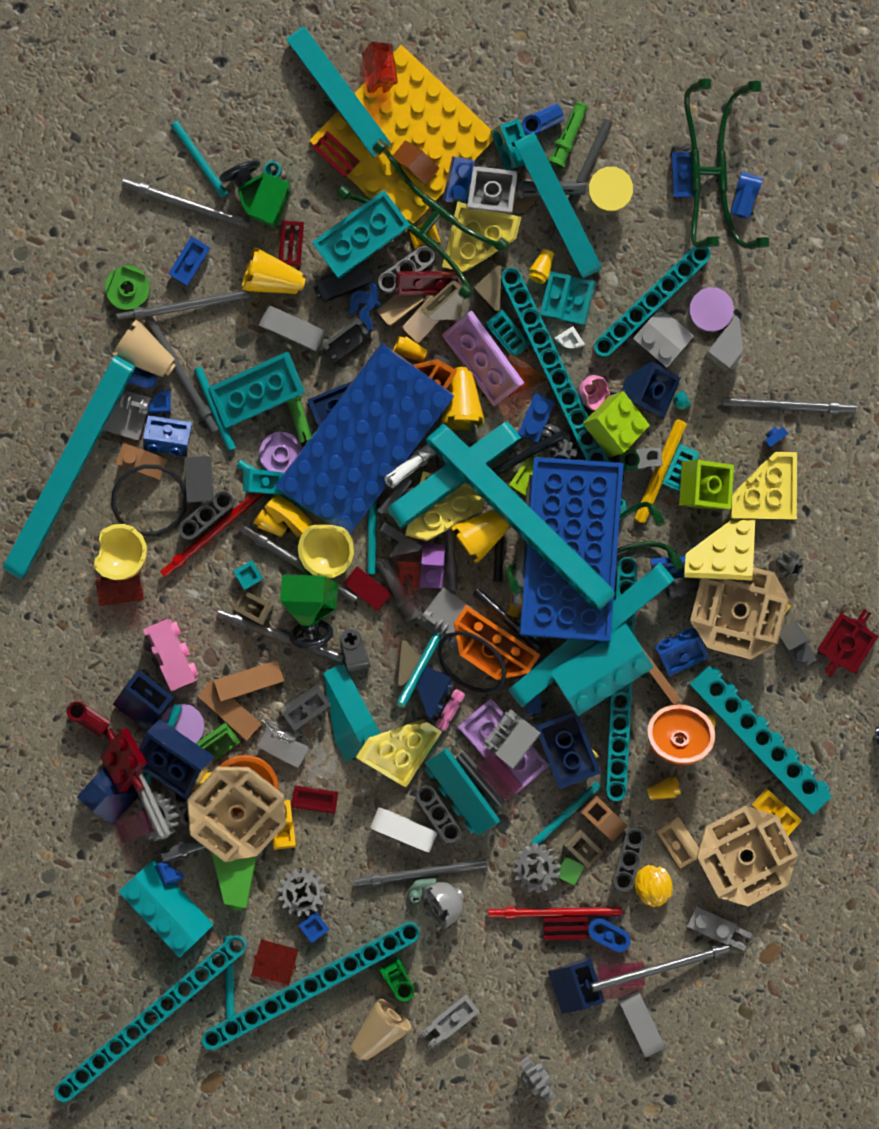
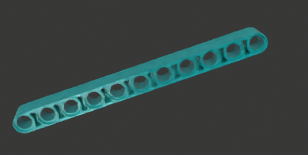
[501,267,609,462]
[2,355,136,580]
[426,424,615,611]
[605,557,638,801]
[202,921,420,1050]
[54,935,248,1102]

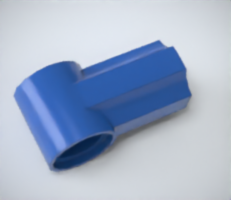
[521,103,565,136]
[730,171,763,219]

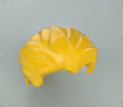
[634,865,673,907]

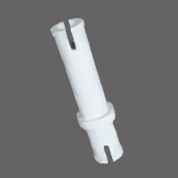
[384,444,437,488]

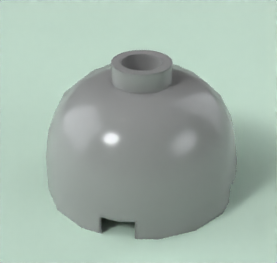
[422,882,464,928]

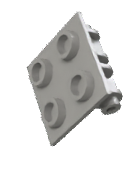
[103,390,151,440]
[417,587,477,649]
[483,709,541,769]

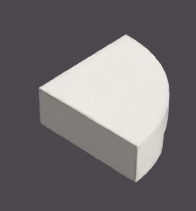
[554,326,585,349]

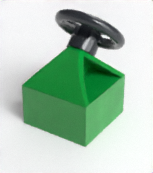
[219,160,292,230]
[280,575,338,649]

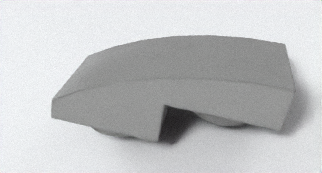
[256,726,309,768]

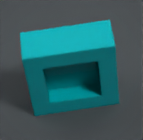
[233,560,264,590]

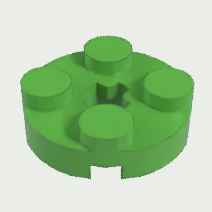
[105,265,150,311]

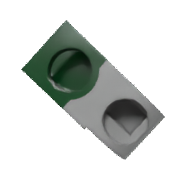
[619,448,663,471]

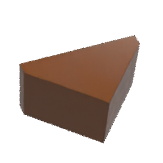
[393,140,440,186]

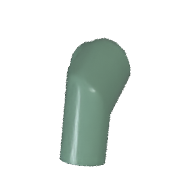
[407,878,436,903]

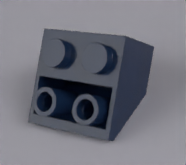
[417,666,453,718]
[113,669,175,731]
[548,957,605,1014]

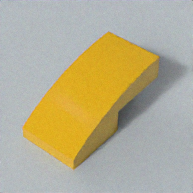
[264,494,312,538]
[751,788,802,836]
[273,800,296,850]

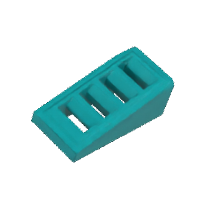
[485,310,530,359]
[662,444,700,493]

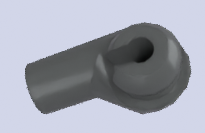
[541,424,573,441]

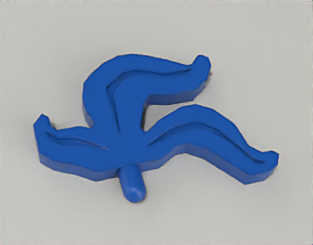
[347,283,382,331]

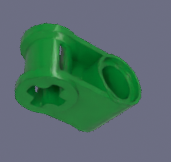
[379,957,415,1002]

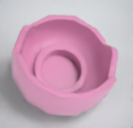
[578,375,610,411]

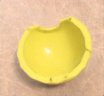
[94,524,148,580]
[298,525,355,578]

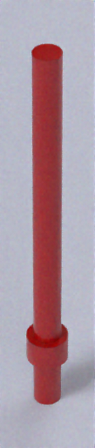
[160,493,265,578]
[488,906,622,920]

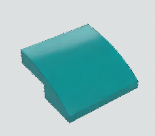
[540,271,596,325]

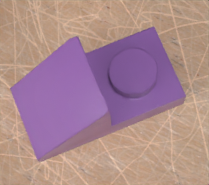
[420,543,445,589]

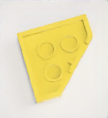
[442,202,521,272]
[730,452,797,520]
[405,471,484,541]
[685,519,755,580]
[356,719,442,787]

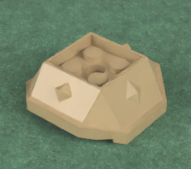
[690,567,789,660]
[188,767,286,862]
[697,806,798,906]

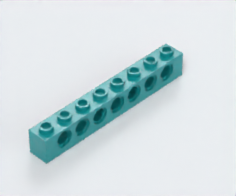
[689,666,832,815]

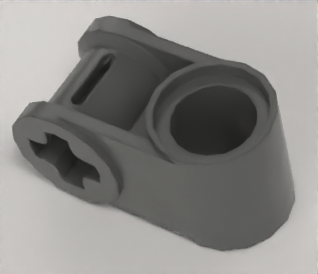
[341,628,371,673]

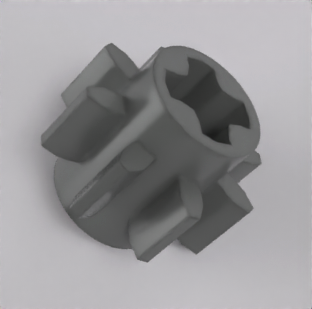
[549,439,578,460]
[776,550,803,579]

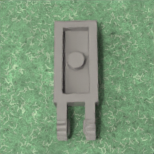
[687,906,752,951]
[418,994,480,1049]

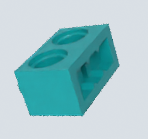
[490,118,526,171]

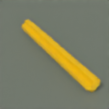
[634,419,687,524]

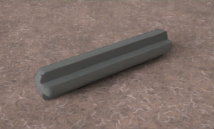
[456,752,506,807]

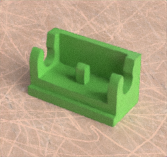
[196,723,240,762]

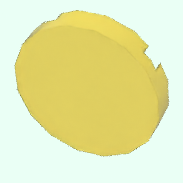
[589,167,633,211]

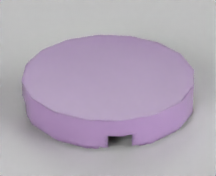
[689,287,734,332]
[259,432,302,474]
[161,704,205,743]

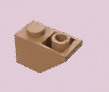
[581,795,628,842]

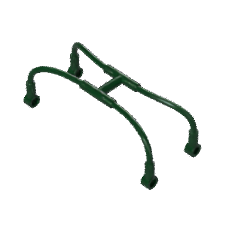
[684,78,769,250]
[336,139,509,300]
[506,502,685,639]

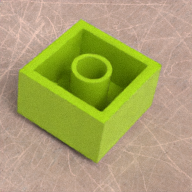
[583,391,650,458]
[679,460,734,510]

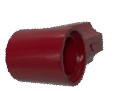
[67,701,111,738]

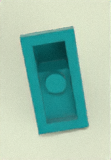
[243,469,283,494]

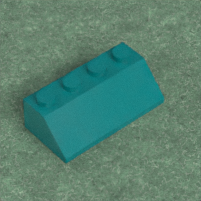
[550,623,654,716]
[425,747,500,836]
[118,859,214,957]

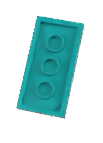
[312,190,411,279]
[209,352,305,428]

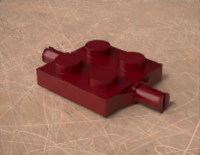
[816,609,879,678]
[101,728,147,793]

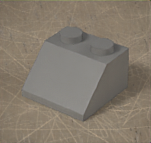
[467,166,518,214]
[632,307,694,369]
[705,316,743,372]

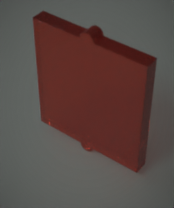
[251,939,299,985]

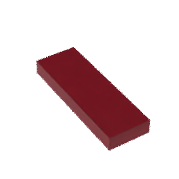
[395,271,462,295]

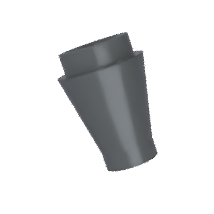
[665,578,699,600]

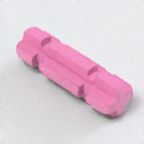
[435,689,465,731]

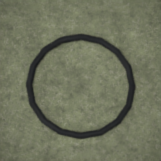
[111,464,187,536]
[437,631,507,693]

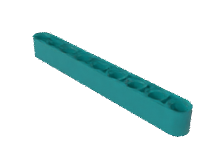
[508,562,675,707]

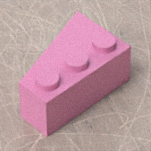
[143,619,199,691]

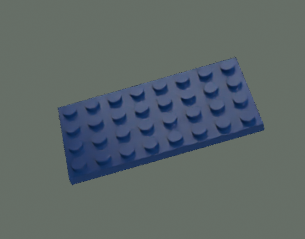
[276,343,454,534]
[520,457,624,642]

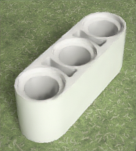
[370,807,438,853]

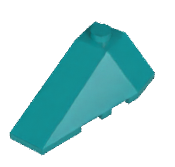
[323,663,381,762]

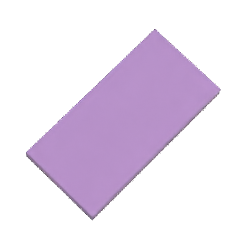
[442,311,524,406]
[458,698,549,794]

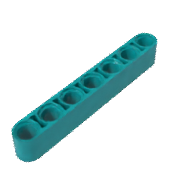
[285,26,391,158]
[514,132,603,278]
[593,247,711,358]
[387,421,522,528]

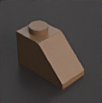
[116,443,168,480]

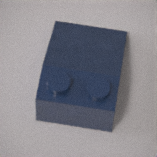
[534,710,601,790]

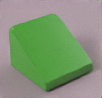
[557,855,585,885]

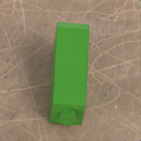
[211,851,257,911]

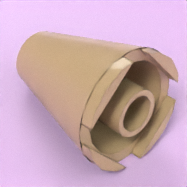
[112,320,176,377]
[351,999,411,1061]

